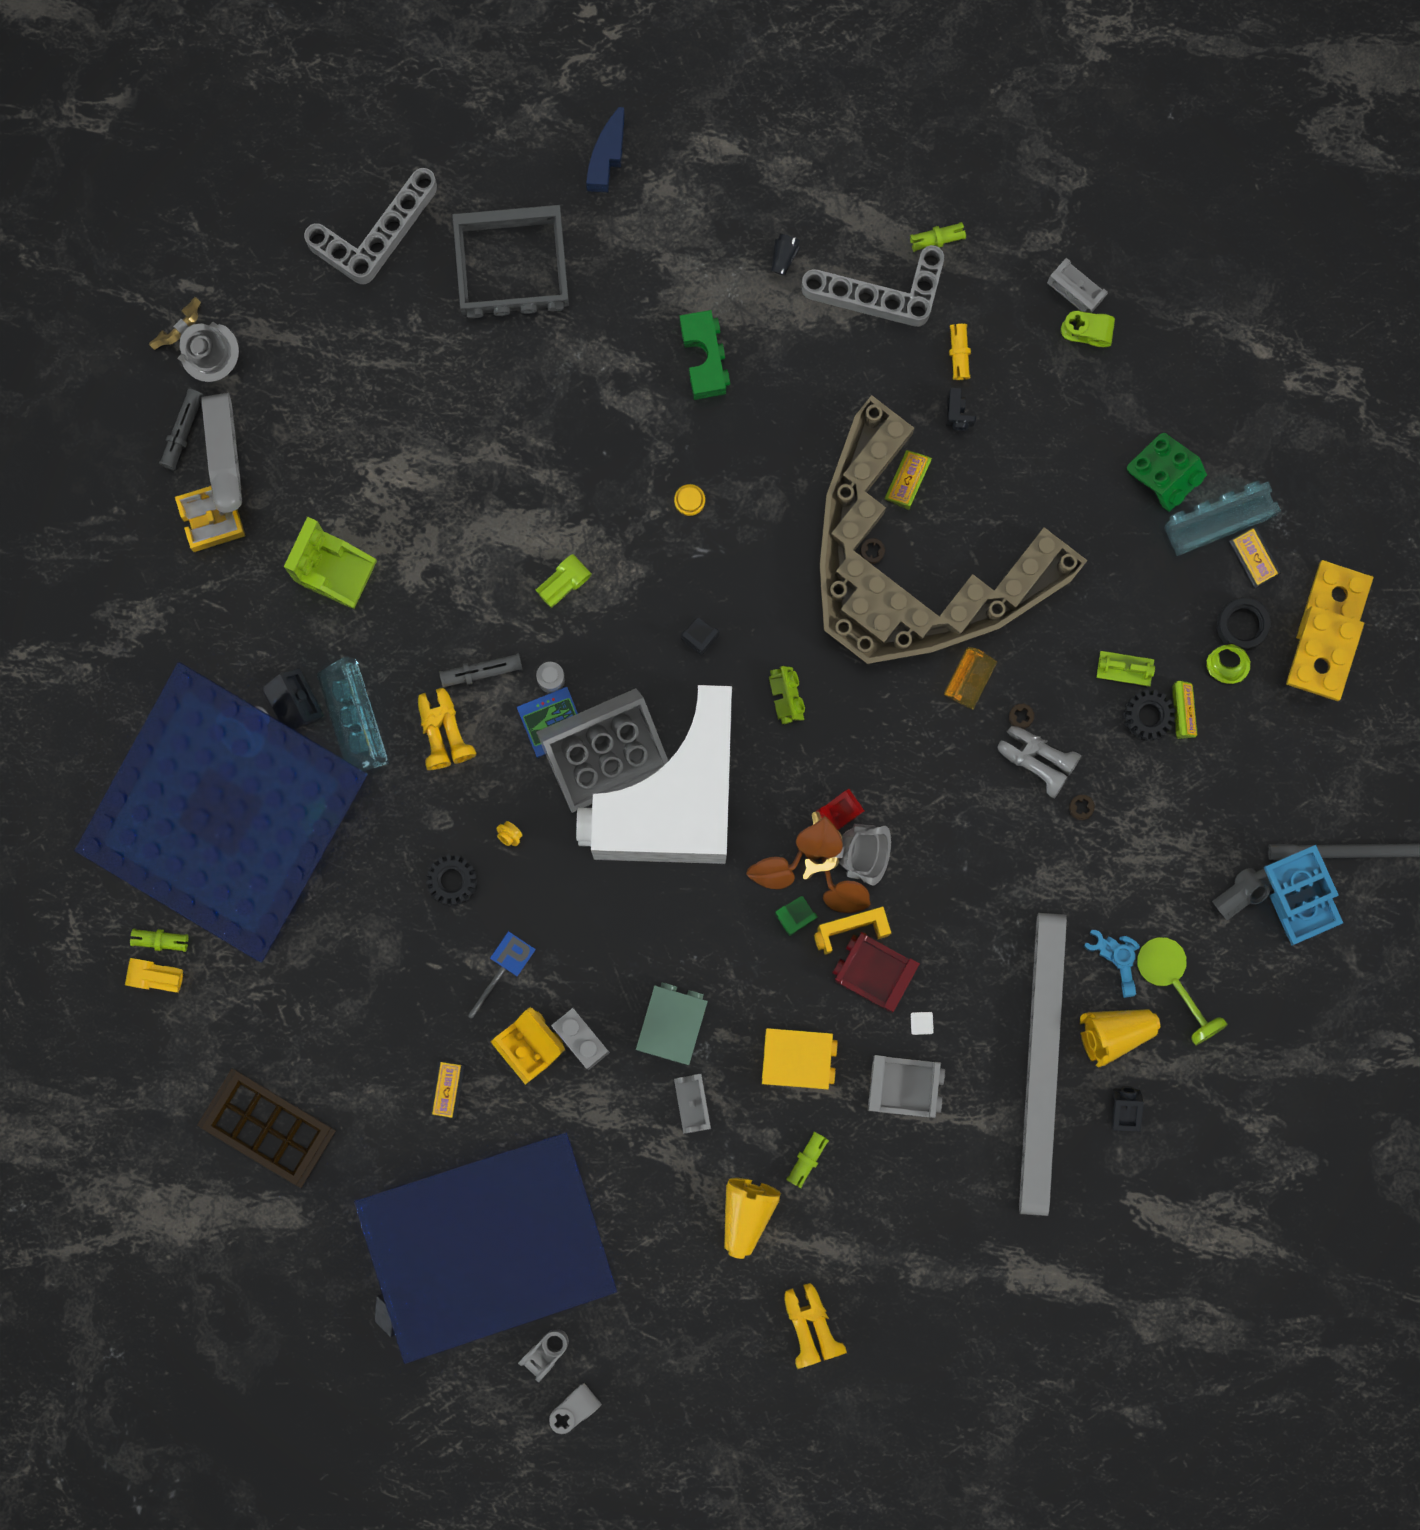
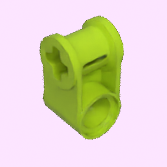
[1061,311,1115,347]

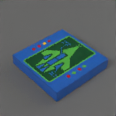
[517,687,578,758]

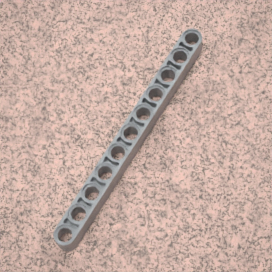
[1019,913,1067,1216]

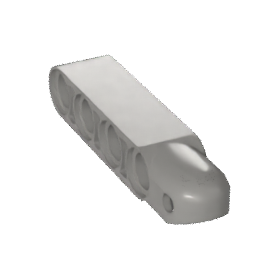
[201,393,242,513]

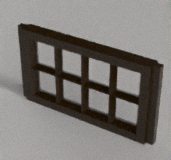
[197,1068,336,1188]

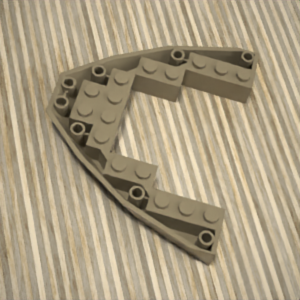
[820,395,1087,664]

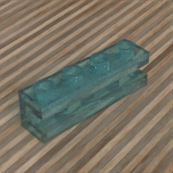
[1164,481,1281,556]

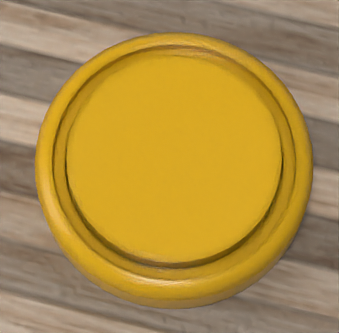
[674,484,705,516]

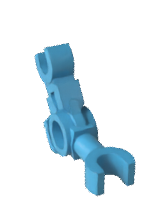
[1084,930,1140,998]

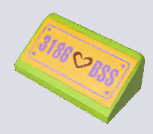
[885,450,932,510]
[1172,681,1197,739]

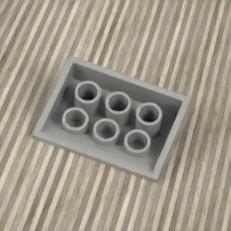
[536,688,668,813]

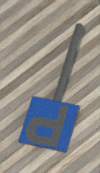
[468,931,536,1018]

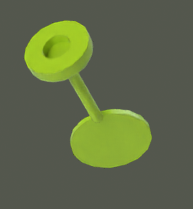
[1137,937,1228,1045]

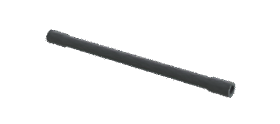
[1268,843,1420,860]

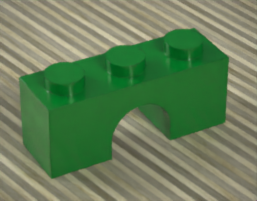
[679,310,730,400]

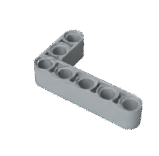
[304,168,437,284]
[801,245,944,327]

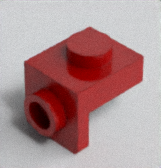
[816,789,865,830]

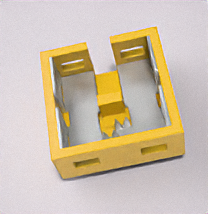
[175,486,246,552]

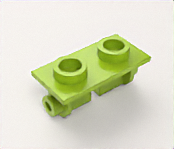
[1096,651,1155,686]
[769,666,805,724]

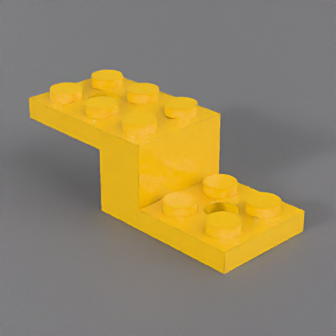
[1286,560,1374,701]

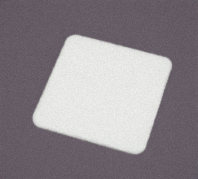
[911,1012,933,1035]

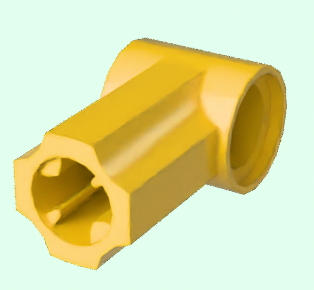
[125,958,183,993]

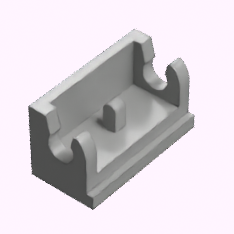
[1047,258,1108,313]
[674,1074,711,1133]

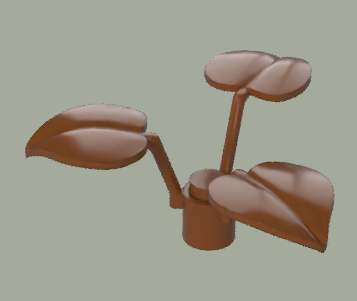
[746,816,871,913]

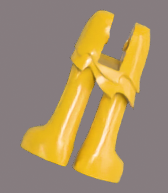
[418,688,477,770]
[784,1283,847,1370]

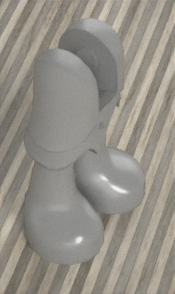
[997,726,1082,799]

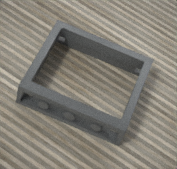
[452,205,569,318]

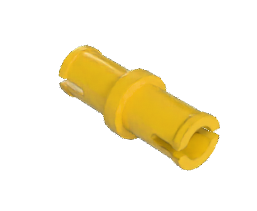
[949,324,971,380]

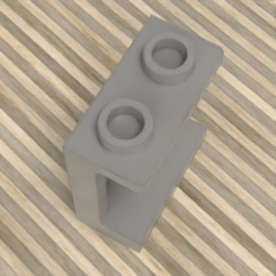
[868,1055,945,1118]

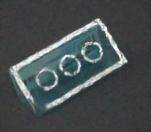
[317,657,389,776]

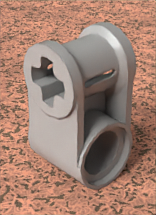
[518,1329,569,1383]
[549,1383,602,1434]

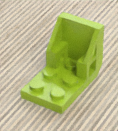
[284,517,377,609]

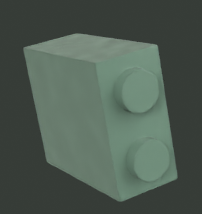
[636,982,708,1066]

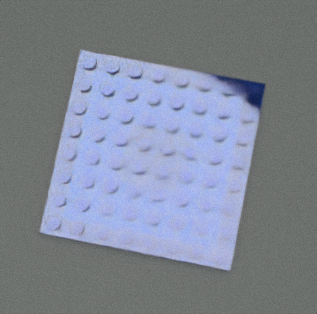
[74,662,368,963]

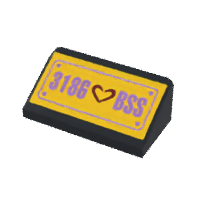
[1229,526,1281,589]
[429,1060,466,1120]

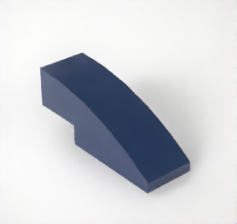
[586,107,625,193]

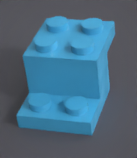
[1263,845,1343,945]

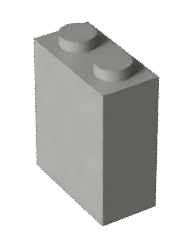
[551,1008,610,1070]

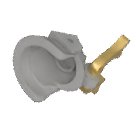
[149,297,239,382]
[803,811,891,886]

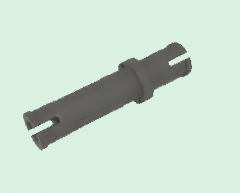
[159,389,204,470]
[439,653,523,688]

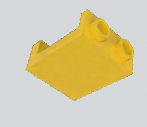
[814,907,891,955]
[762,1028,837,1090]

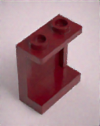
[833,932,920,1013]

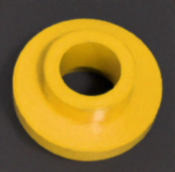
[497,821,522,846]

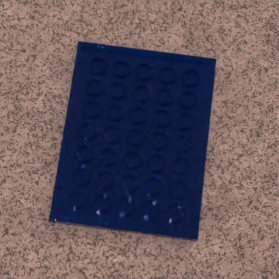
[354,1132,617,1364]

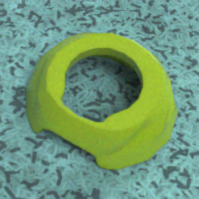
[1207,644,1251,684]

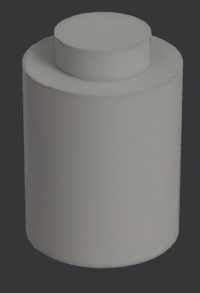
[536,662,565,693]

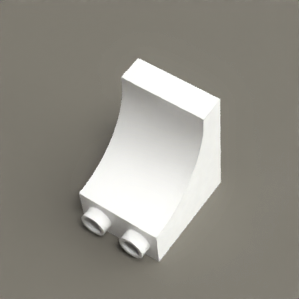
[576,685,732,864]

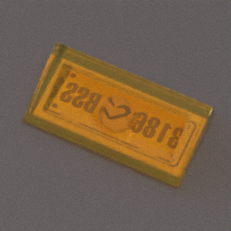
[944,647,997,709]

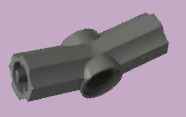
[1212,868,1274,920]

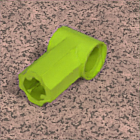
[536,554,592,608]

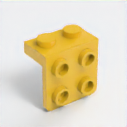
[491,1007,565,1085]

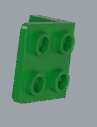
[1127,433,1207,512]

